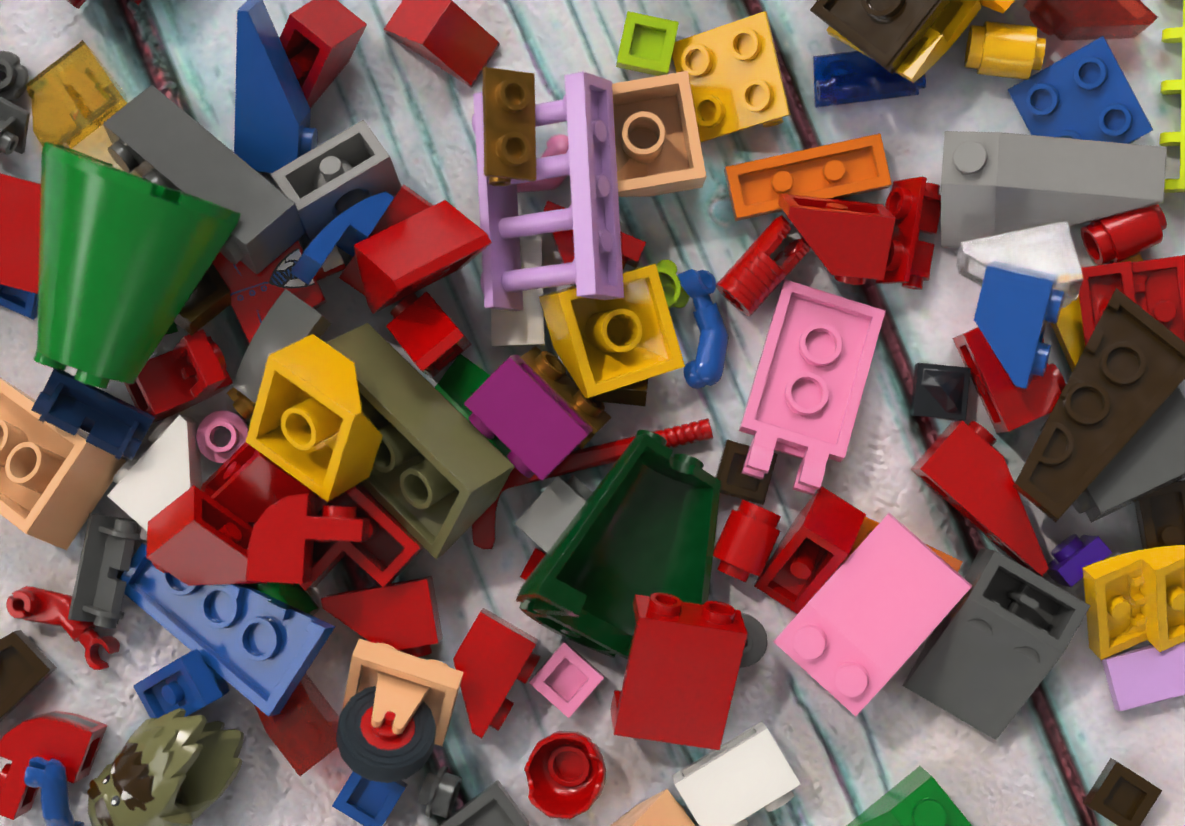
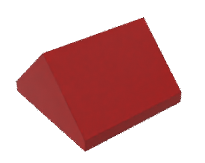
[353,200,492,314]

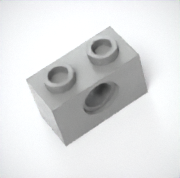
[271,120,401,242]

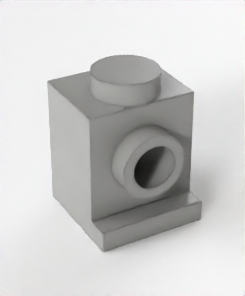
[515,475,593,553]

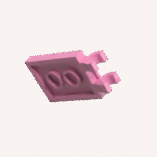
[739,279,886,496]

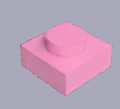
[529,641,604,718]

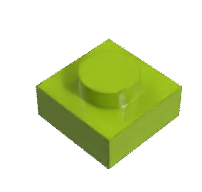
[616,11,679,76]

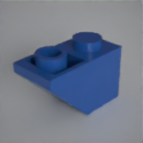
[974,261,1065,389]

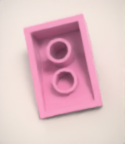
[773,513,972,716]

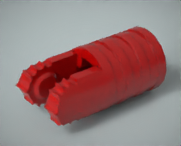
[716,215,811,317]

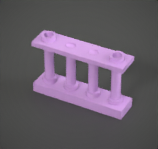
[472,71,624,311]

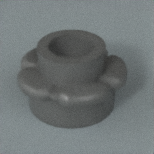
[0,51,29,102]
[418,766,462,819]

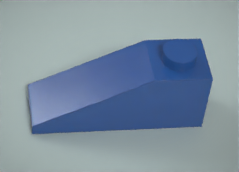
[234,0,318,173]

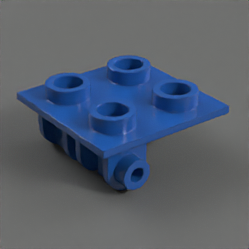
[1007,36,1153,144]

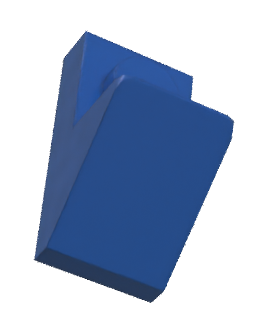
[133,649,230,719]

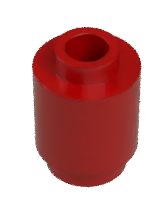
[1081,204,1167,265]
[713,499,781,583]

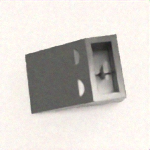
[902,548,1090,740]

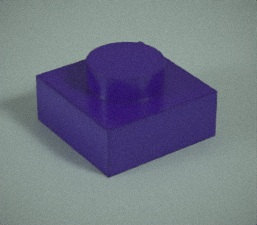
[1047,534,1112,587]

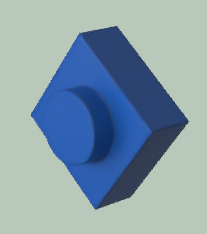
[332,772,408,826]

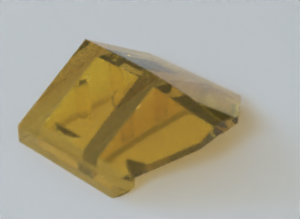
[27,40,128,149]

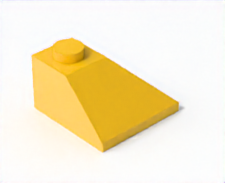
[539,263,685,398]

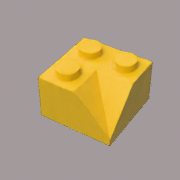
[246,334,383,502]

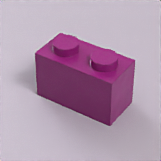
[464,354,593,481]

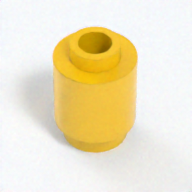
[964,21,1046,80]

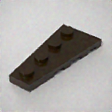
[1013,288,1185,523]

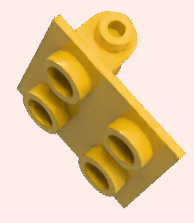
[672,11,791,143]

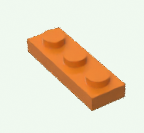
[724,133,892,221]

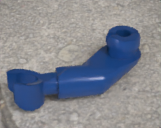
[678,269,729,389]
[24,756,84,826]

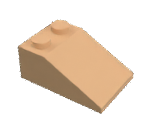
[0,377,126,550]

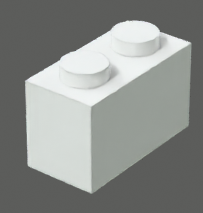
[672,721,801,826]

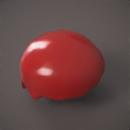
[524,731,606,819]

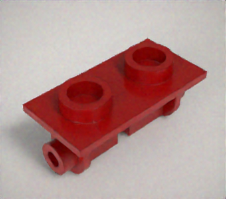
[876,176,941,290]

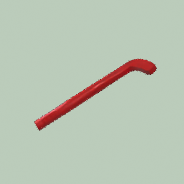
[472,418,713,550]

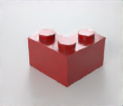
[299,483,424,591]

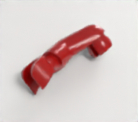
[6,586,120,670]

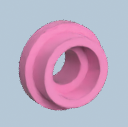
[196,410,249,463]

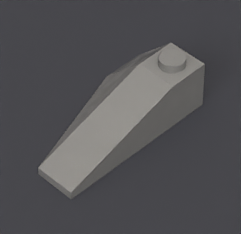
[941,131,1167,249]

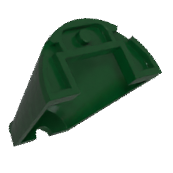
[516,430,721,659]

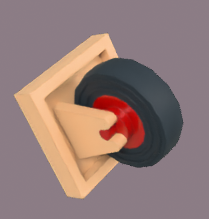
[336,638,463,783]

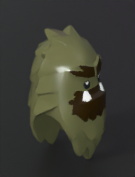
[87,708,244,826]

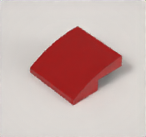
[1076,255,1185,347]

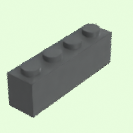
[103,85,305,274]

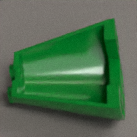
[33,142,241,389]

